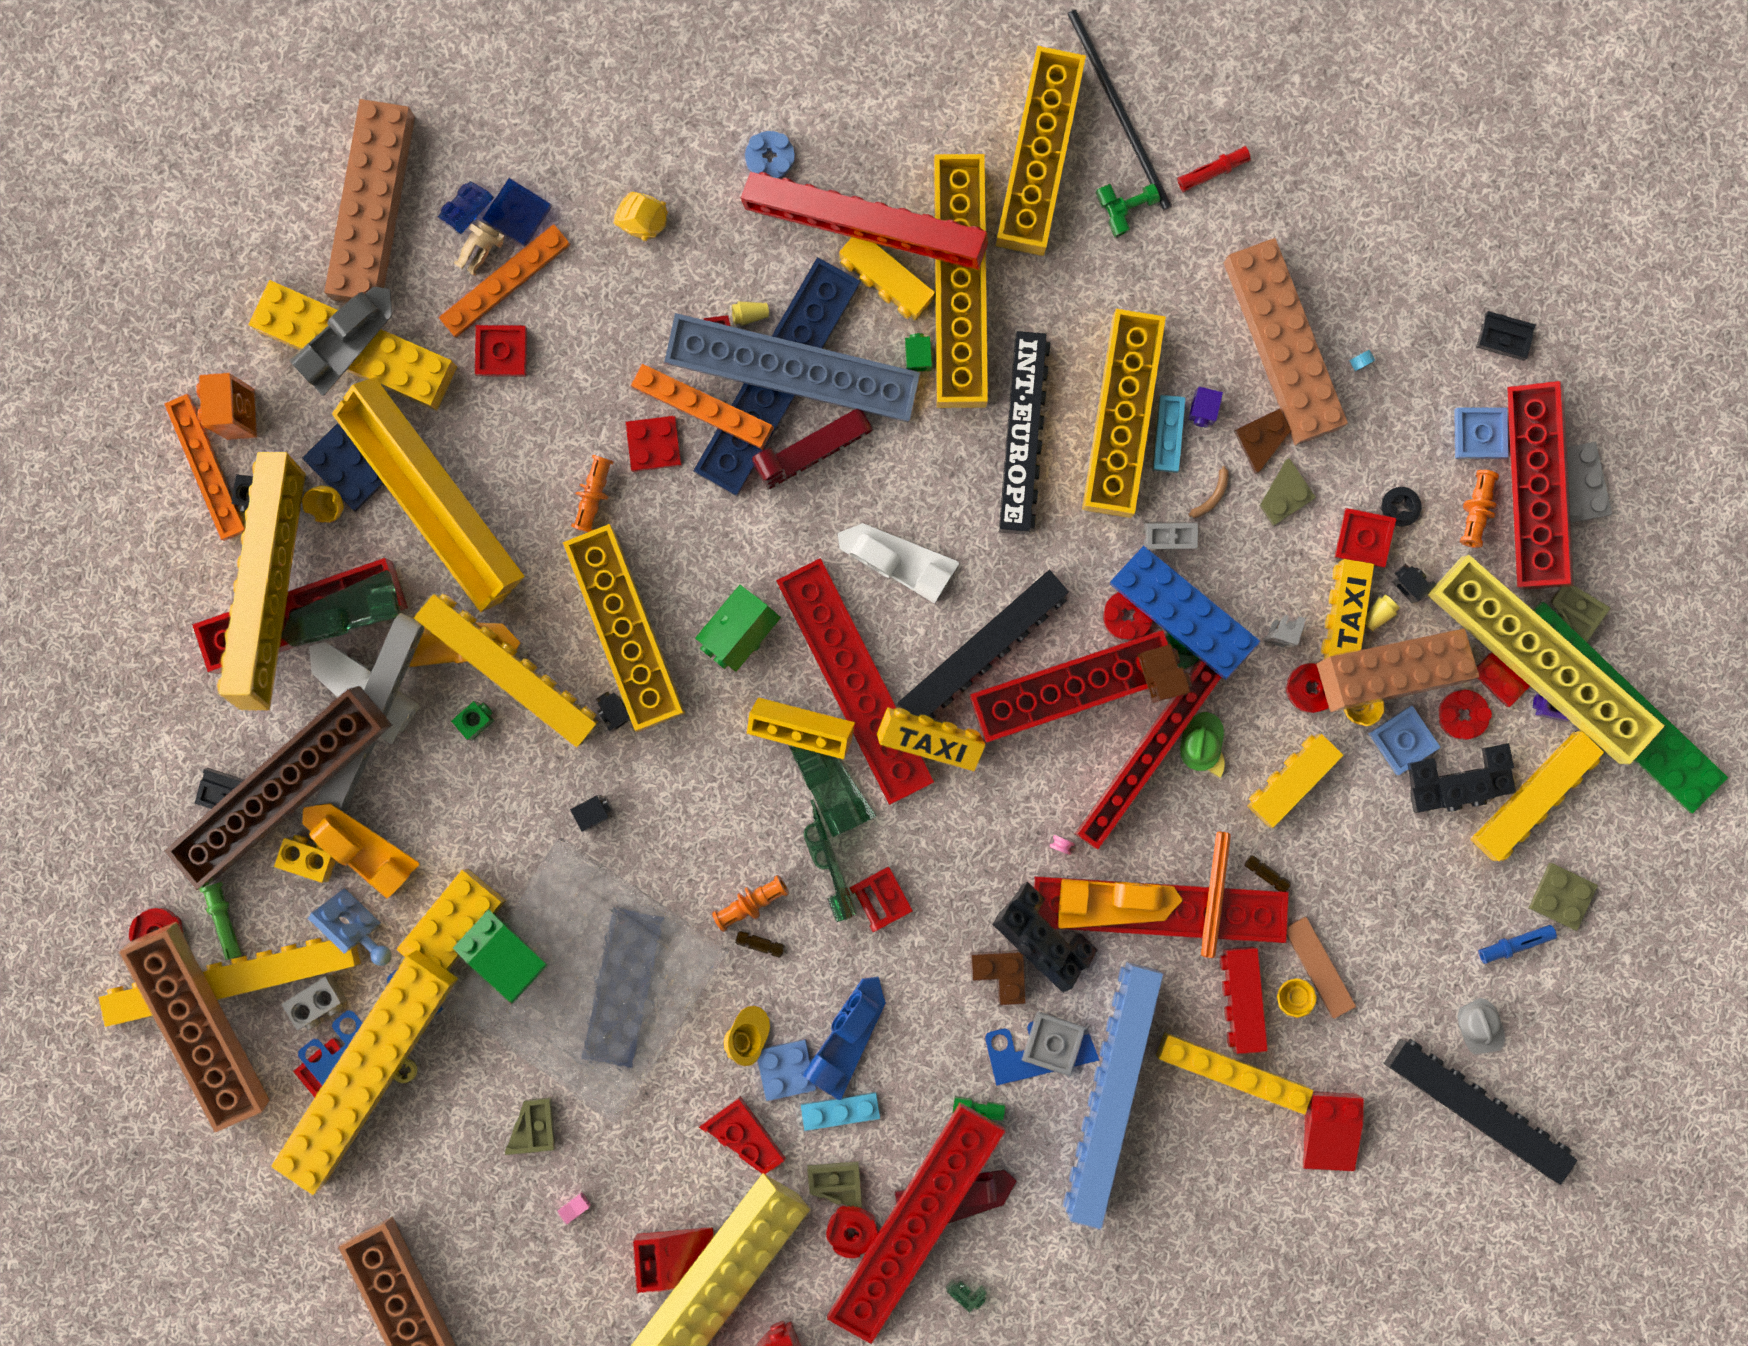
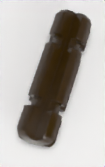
[1244,855,1291,892]
[735,931,785,958]

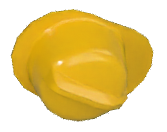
[723,1006,770,1067]

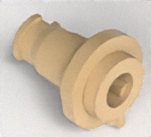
[454,219,505,276]

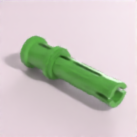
[199,882,242,960]

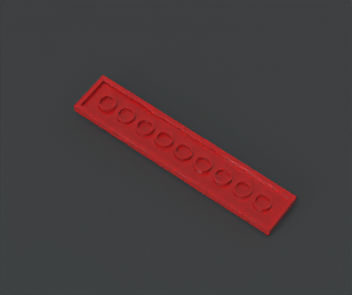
[776,558,934,805]
[1034,876,1289,943]
[827,1103,1005,1344]

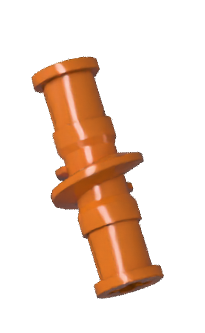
[571,455,614,532]
[1460,470,1499,548]
[712,875,789,932]

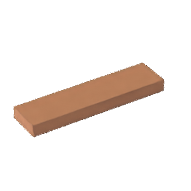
[1287,916,1356,1019]

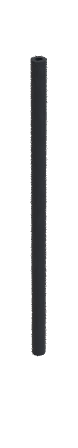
[1067,9,1172,211]

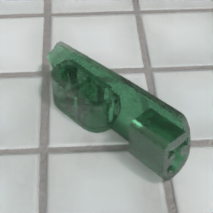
[281,570,401,647]
[788,745,876,837]
[803,799,858,922]

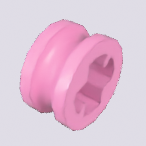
[1049,835,1075,855]

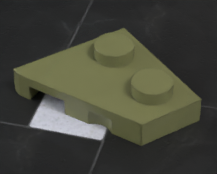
[1259,458,1316,526]
[1551,586,1610,642]
[505,1097,556,1155]
[807,1161,862,1208]

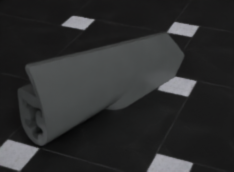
[289,286,392,396]

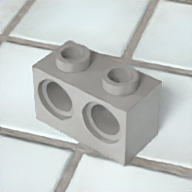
[281,975,347,1031]

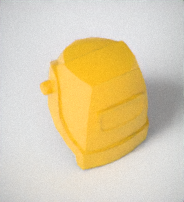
[613,192,668,242]

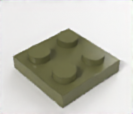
[1528,863,1598,931]

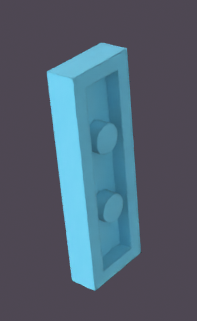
[1153,395,1185,473]
[801,1092,880,1131]

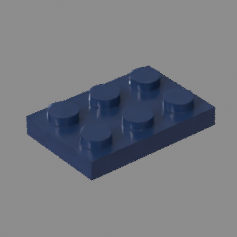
[302,423,384,512]

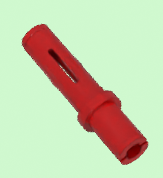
[1177,146,1251,193]

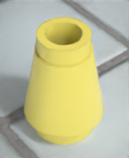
[732,301,769,326]
[1365,594,1400,632]

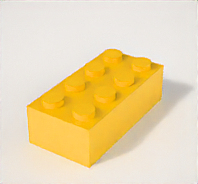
[396,869,507,971]

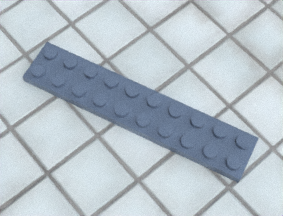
[664,313,920,422]

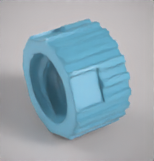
[1349,349,1375,371]

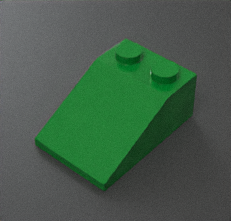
[453,909,548,1004]

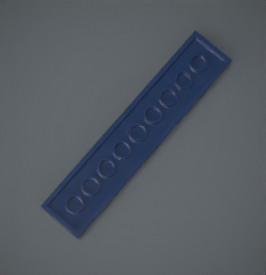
[693,257,861,497]

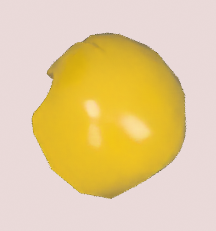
[302,485,344,523]
[1343,701,1384,726]
[1277,978,1317,1018]

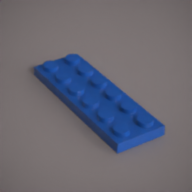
[1110,546,1260,680]

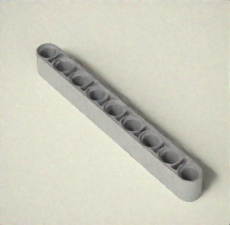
[315,613,425,812]

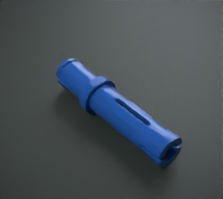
[1478,925,1557,964]

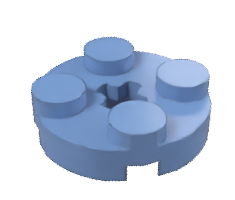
[745,131,795,179]

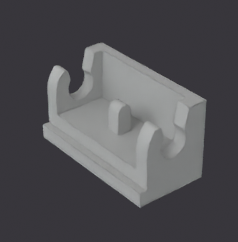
[1144,522,1198,549]
[1264,615,1306,649]

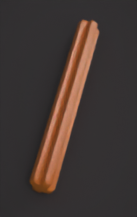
[1201,831,1231,958]

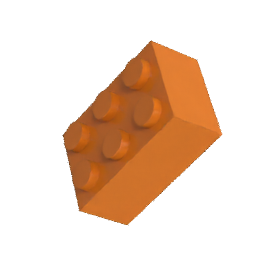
[196,373,257,440]

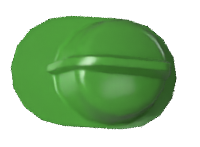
[1180,712,1224,771]

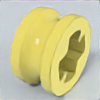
[394,1059,417,1083]

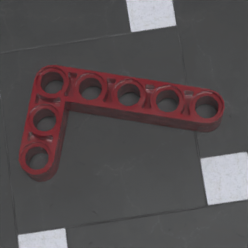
[752,409,874,490]

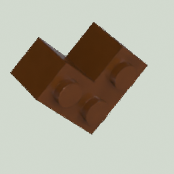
[1138,644,1192,703]
[970,950,1026,1005]

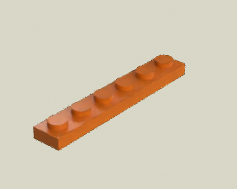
[438,224,570,338]
[631,364,774,450]
[164,394,245,541]

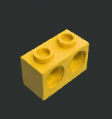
[274,834,336,883]

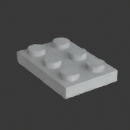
[1567,442,1612,523]

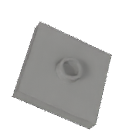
[1021,1011,1086,1077]

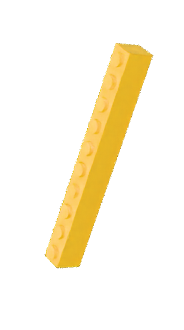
[98,937,361,1027]

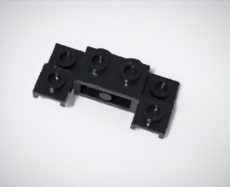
[1407,743,1516,813]
[992,882,1098,993]

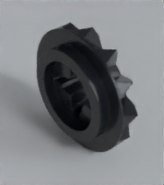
[1380,487,1422,527]

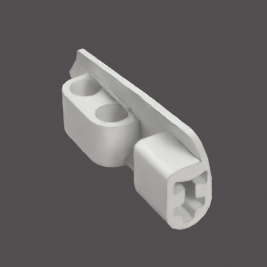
[838,523,959,604]
[309,642,419,744]

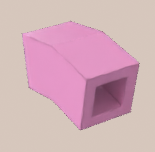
[557,1192,591,1224]

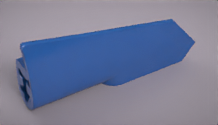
[802,976,886,1100]

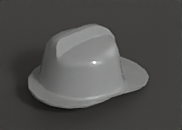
[1457,998,1505,1055]

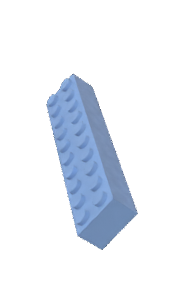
[1063,962,1163,1229]

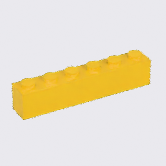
[1470,731,1604,861]
[1155,1032,1314,1115]

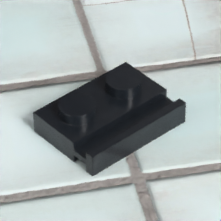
[1476,311,1536,361]
[194,767,245,809]

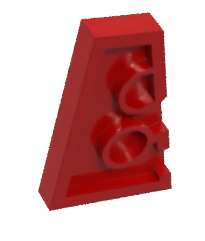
[699,1096,786,1174]

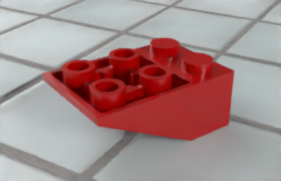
[633,1227,714,1293]

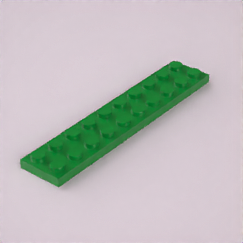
[1533,602,1729,814]

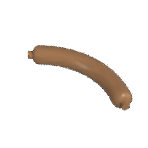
[1188,466,1229,518]

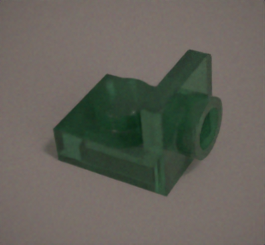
[946,1279,987,1313]

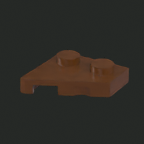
[1234,408,1291,474]

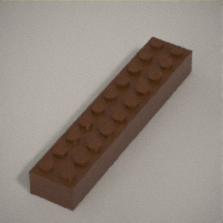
[164,686,392,890]

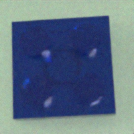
[482,178,552,247]
[437,181,494,235]

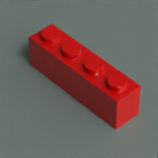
[1219,946,1267,1054]

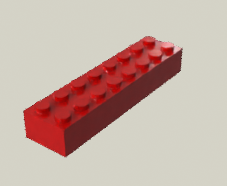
[1507,381,1574,590]
[192,558,408,674]
[969,630,1168,743]

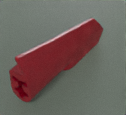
[895,1169,1017,1224]

